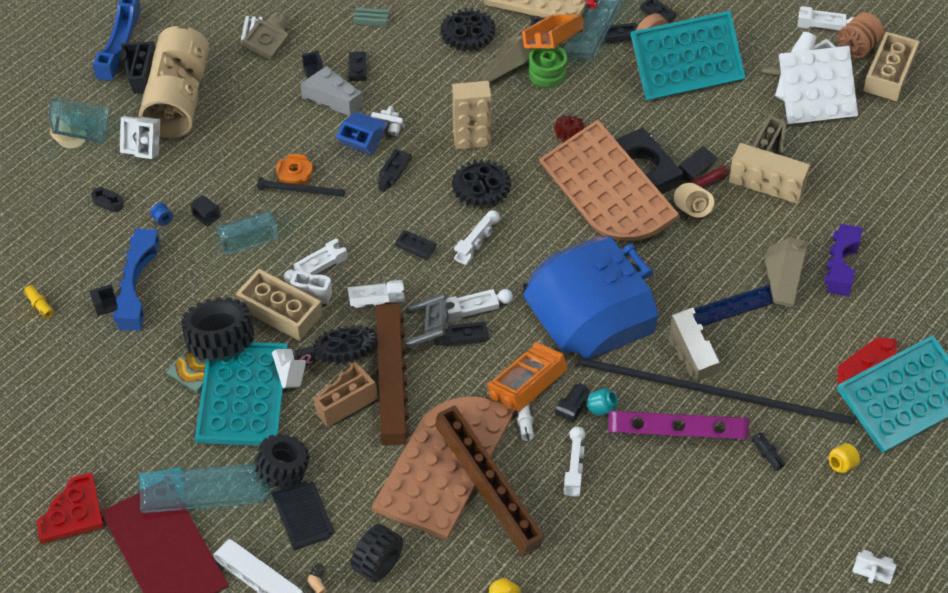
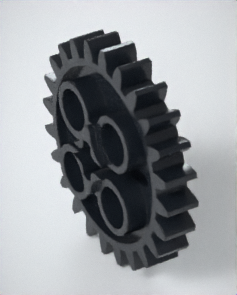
[441,8,495,52]
[452,159,511,209]
[313,325,378,365]

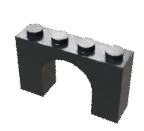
[615,127,684,194]

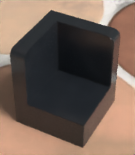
[302,50,323,79]
[89,284,118,316]

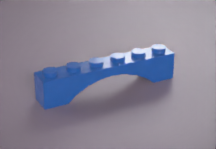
[93,0,141,81]
[113,229,160,331]

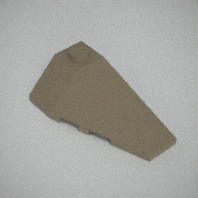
[764,238,808,307]

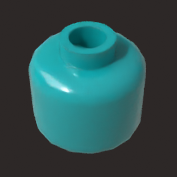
[587,388,618,417]

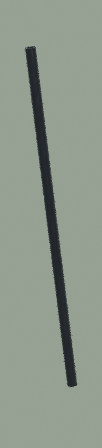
[577,357,854,425]

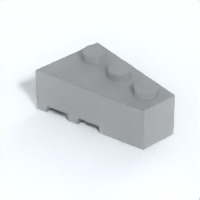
[300,66,363,116]

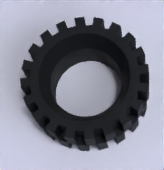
[181,297,254,361]

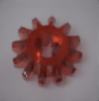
[554,113,585,142]

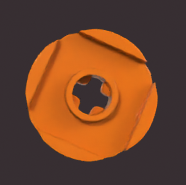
[276,154,313,185]

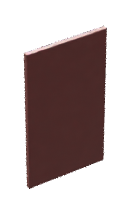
[100,479,229,593]

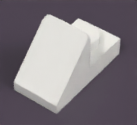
[272,349,306,388]

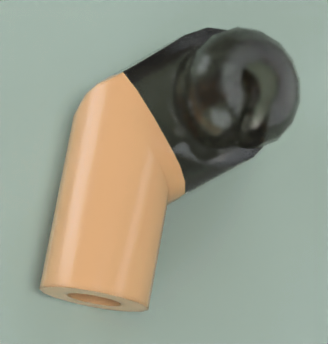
[308,563,327,593]

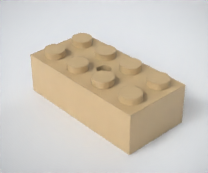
[863,32,920,101]
[452,81,491,149]
[729,143,810,204]
[235,269,323,341]

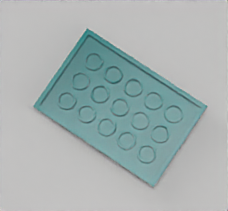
[630,11,746,100]
[836,335,948,454]
[195,342,288,446]

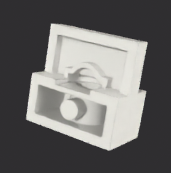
[120,116,160,159]

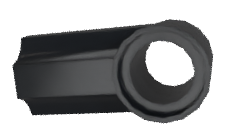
[555,383,590,423]

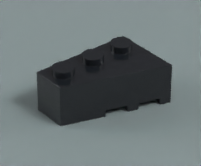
[121,41,156,94]

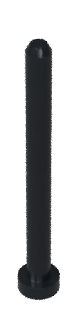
[257,177,345,197]

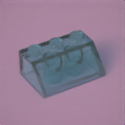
[48,98,109,143]
[214,210,279,255]

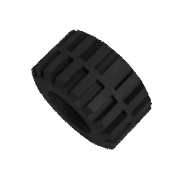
[254,433,310,489]
[351,523,404,583]

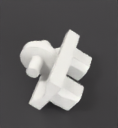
[371,106,405,137]
[852,550,896,584]

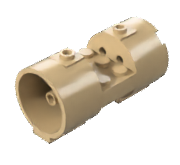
[139,26,209,138]

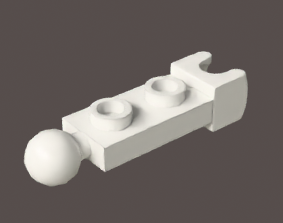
[797,6,854,30]
[454,210,500,265]
[284,239,348,284]
[446,289,513,322]
[564,427,586,496]

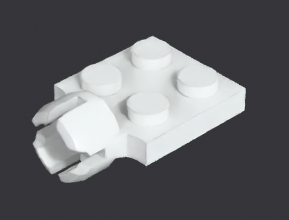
[348,280,405,308]

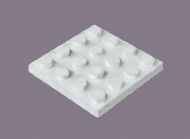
[779,46,858,125]

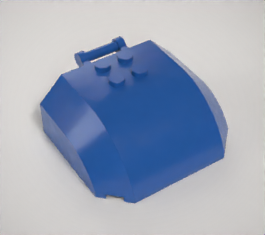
[523,236,658,359]

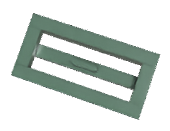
[353,8,389,26]

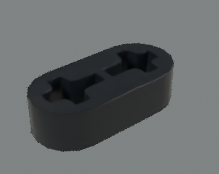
[91,187,124,212]

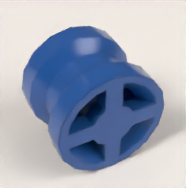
[150,202,174,226]

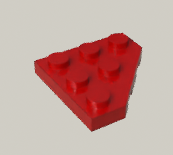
[837,337,897,386]
[36,472,104,544]

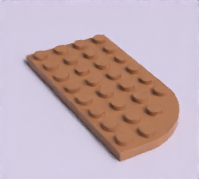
[539,120,680,241]
[372,397,515,541]

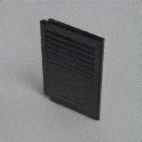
[271,481,334,551]

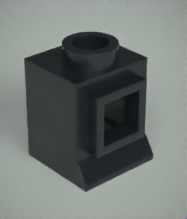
[190,195,221,227]

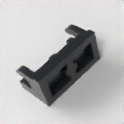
[679,146,718,183]

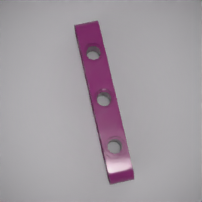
[608,411,750,439]

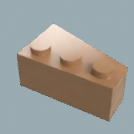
[314,360,379,427]

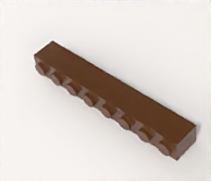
[376,304,410,445]
[435,405,544,556]

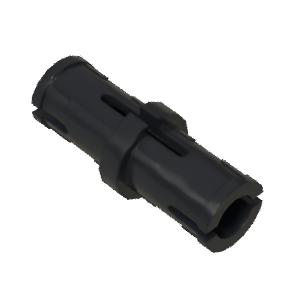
[752,432,786,471]

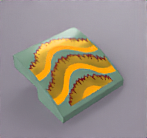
[166,351,207,394]

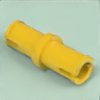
[23,285,55,319]

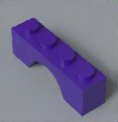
[824,223,863,297]

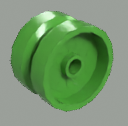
[529,46,567,88]

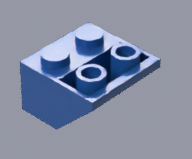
[336,112,388,155]

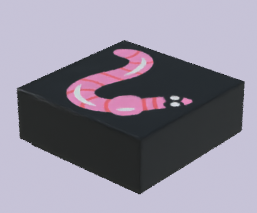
[294,346,315,366]

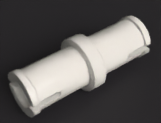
[517,404,534,441]

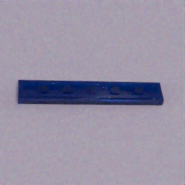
[693,284,774,327]

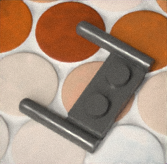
[405,293,447,348]

